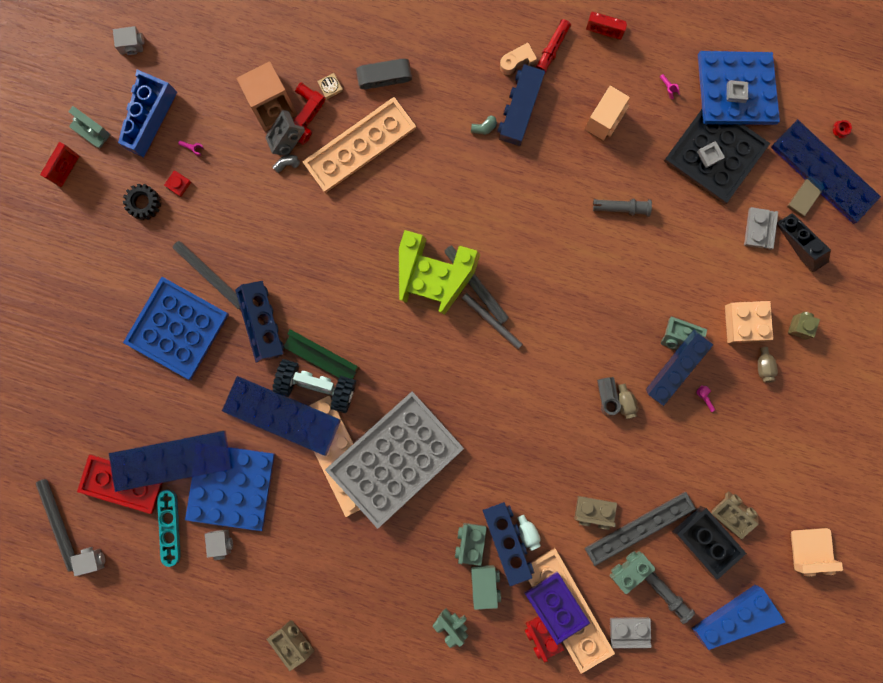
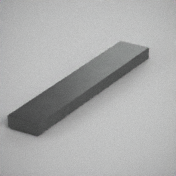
[584,492,696,566]

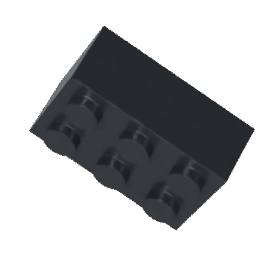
[672,506,747,580]

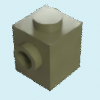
[788,312,820,340]

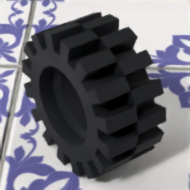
[123,184,161,220]

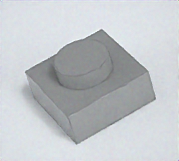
[727,80,748,103]
[697,141,725,168]

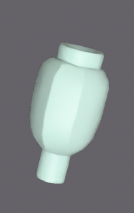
[517,515,541,551]

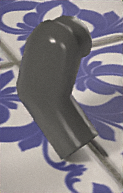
[272,155,301,174]

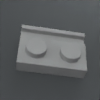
[744,207,778,250]
[610,617,651,648]

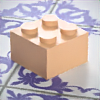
[585,86,630,141]
[725,301,773,343]

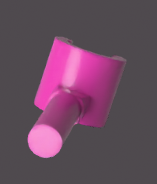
[660,74,680,99]
[178,141,204,156]
[696,385,715,412]

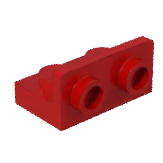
[586,11,627,40]
[525,616,564,663]

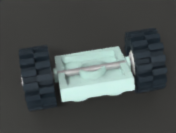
[272,359,356,414]

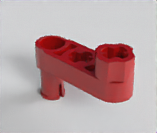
[293,82,326,145]

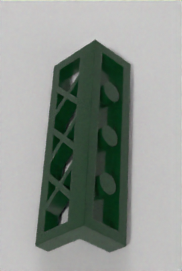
[283,329,360,379]

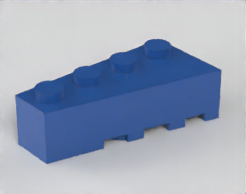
[118,70,177,158]
[692,585,785,650]

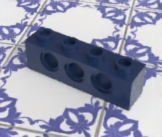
[235,281,284,363]
[482,502,535,586]

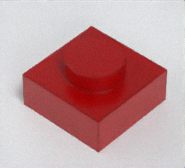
[164,170,191,197]

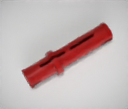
[535,19,571,73]

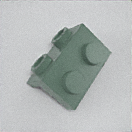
[609,551,655,594]

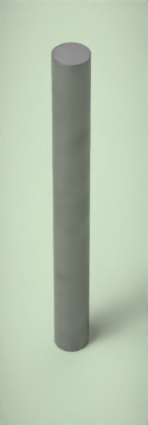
[461,293,522,349]

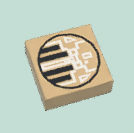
[317,73,343,100]

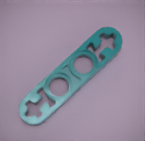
[157,490,181,567]

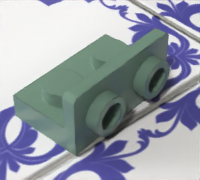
[68,106,111,148]
[661,316,707,350]
[455,523,486,566]

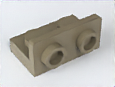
[712,491,758,539]
[574,496,617,530]
[266,620,314,671]

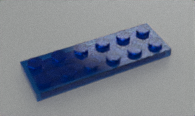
[771,119,881,224]
[222,376,341,456]
[109,431,232,492]

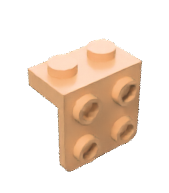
[791,528,843,576]

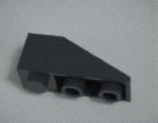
[777,213,831,272]

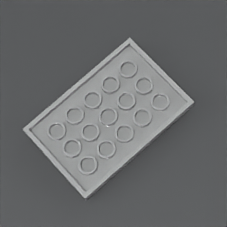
[325,391,464,529]

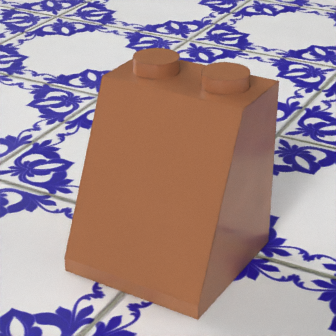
[236,61,298,132]

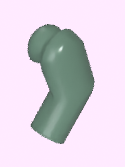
[471,115,497,135]

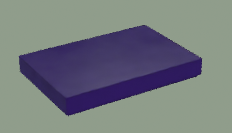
[524,572,590,645]

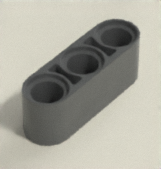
[356,59,412,89]

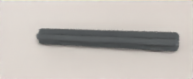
[173,241,241,310]
[445,245,508,324]
[36,479,75,572]

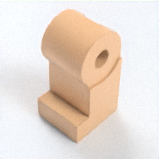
[500,43,537,75]

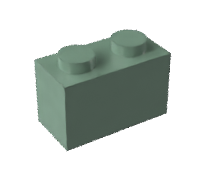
[471,565,501,610]

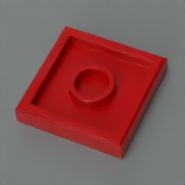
[40,142,80,187]

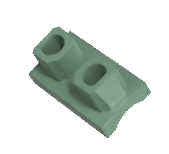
[433,608,469,648]

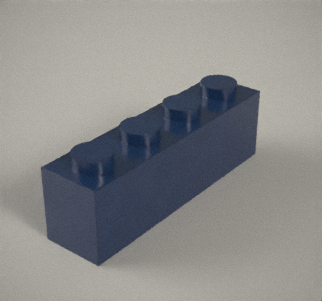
[497,64,545,146]
[646,329,713,406]

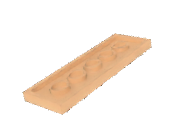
[303,97,416,193]
[295,395,360,517]
[528,548,615,674]

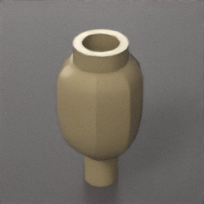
[758,347,778,383]
[618,383,639,419]

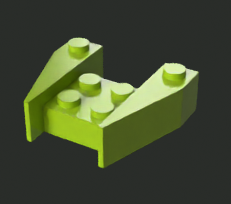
[399,230,480,315]

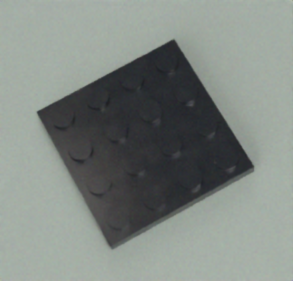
[664,109,770,204]

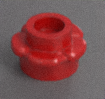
[832,120,852,139]

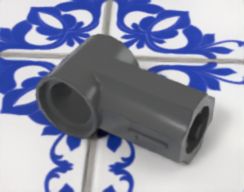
[597,377,621,416]

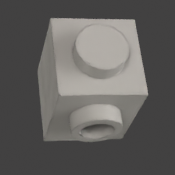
[113,26,145,55]
[205,529,233,560]
[70,547,105,576]

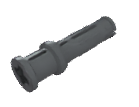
[593,199,652,217]
[645,572,695,624]

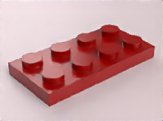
[77,454,165,514]

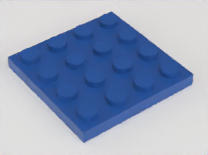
[698,51,780,125]
[123,277,229,380]
[185,443,275,531]

